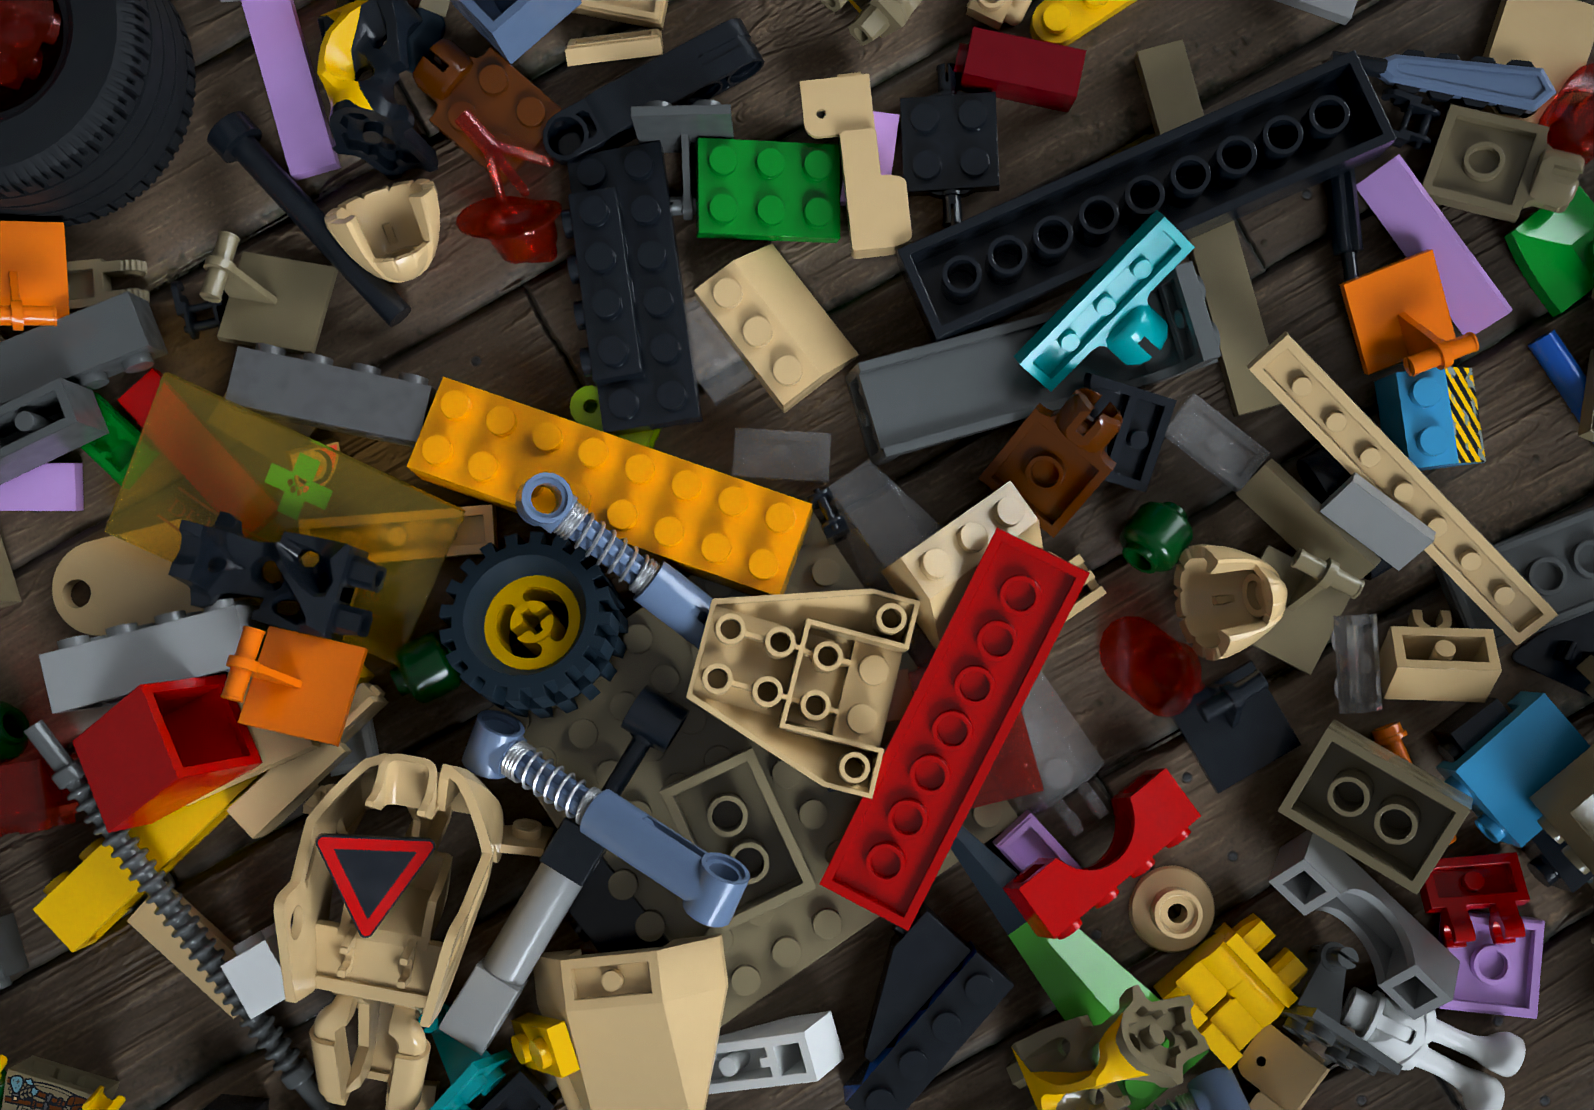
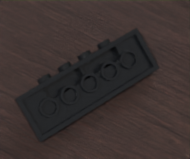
[561,141,703,436]

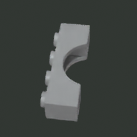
[1268,830,1460,1020]

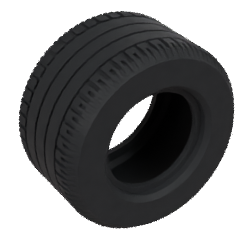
[0,0,196,227]

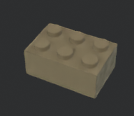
[1278,719,1473,895]
[659,746,817,932]

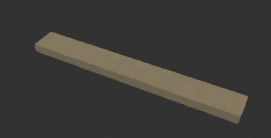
[1134,39,1282,417]

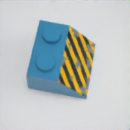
[1374,366,1486,471]

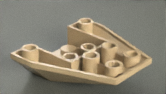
[686,588,920,799]
[533,934,728,1110]

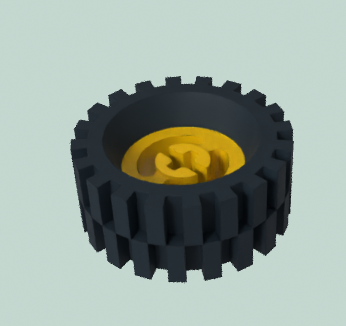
[439,531,628,718]

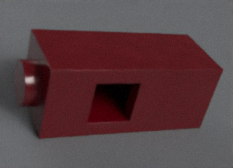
[954,27,1087,113]

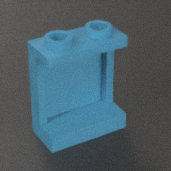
[1436,691,1591,848]

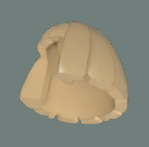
[324,179,440,283]
[1174,544,1287,661]

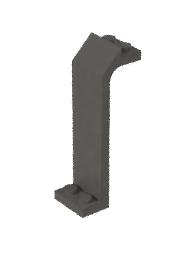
[845,261,1222,467]

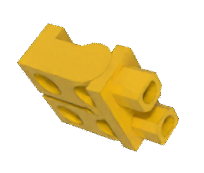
[1153,913,1308,1070]

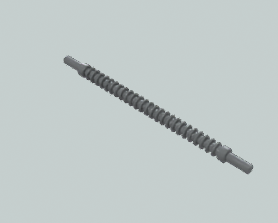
[23,720,338,1110]

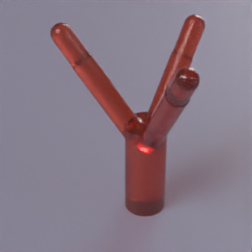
[454,109,554,203]

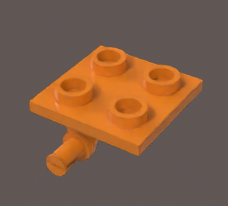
[0,220,70,331]
[1339,249,1479,377]
[220,626,368,747]

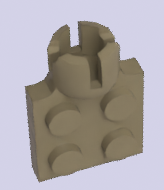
[1422,104,1585,223]

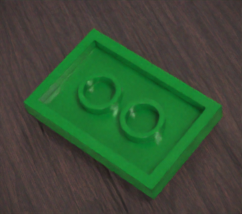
[696,137,841,243]

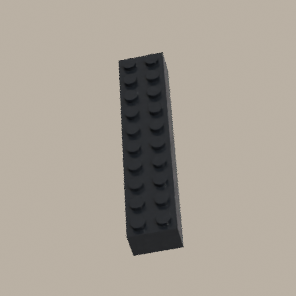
[897,50,1397,343]

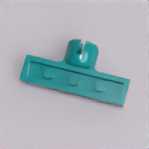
[1013,210,1195,392]

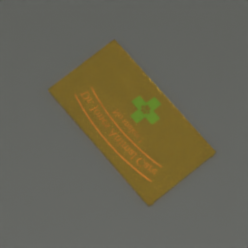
[104,372,466,665]

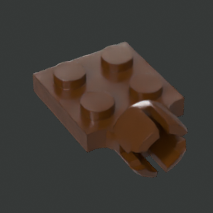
[413,38,563,187]
[978,387,1123,538]

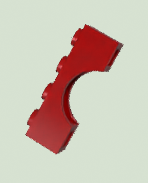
[1003,768,1201,940]

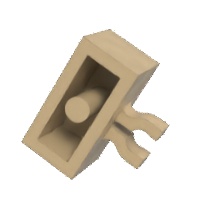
[1377,609,1502,703]

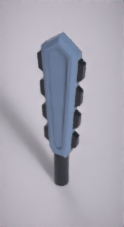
[1330,49,1557,117]

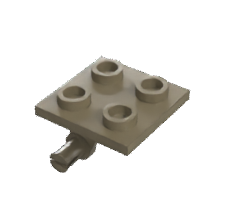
[199,231,338,355]
[1252,545,1365,675]

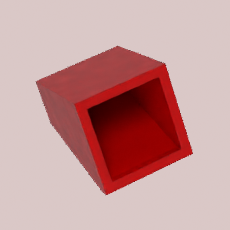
[72,674,263,833]

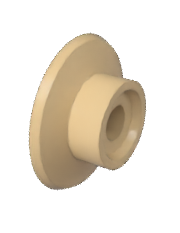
[1129,865,1215,953]

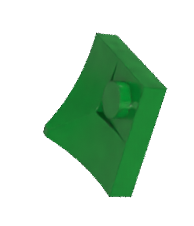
[1504,186,1594,317]

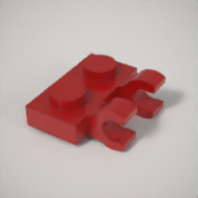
[1420,852,1530,949]

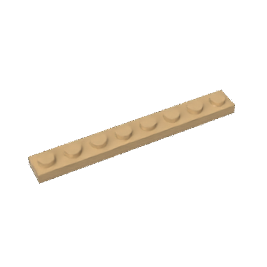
[1247,331,1558,646]

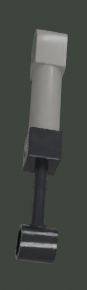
[439,685,690,1056]

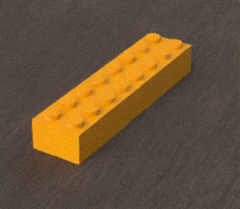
[407,376,813,596]

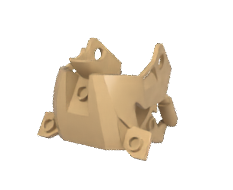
[273,753,555,1110]

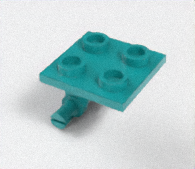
[418,1003,513,1110]

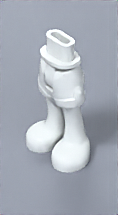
[1340,987,1526,1110]

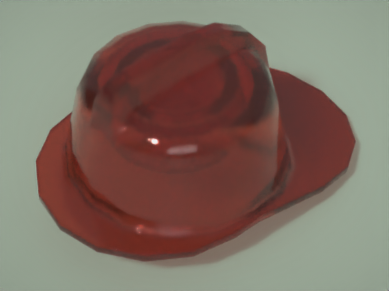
[1538,63,1594,166]
[456,196,562,264]
[1099,616,1205,717]

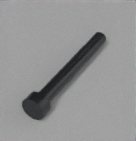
[207,111,411,327]

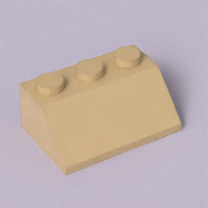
[694,244,859,413]
[881,480,1043,649]

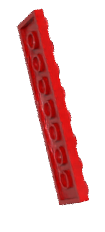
[819,527,1090,931]

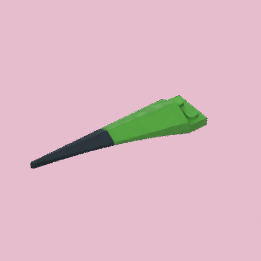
[951,826,1209,1110]

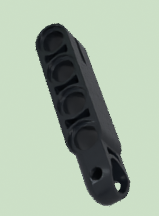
[543,18,765,166]

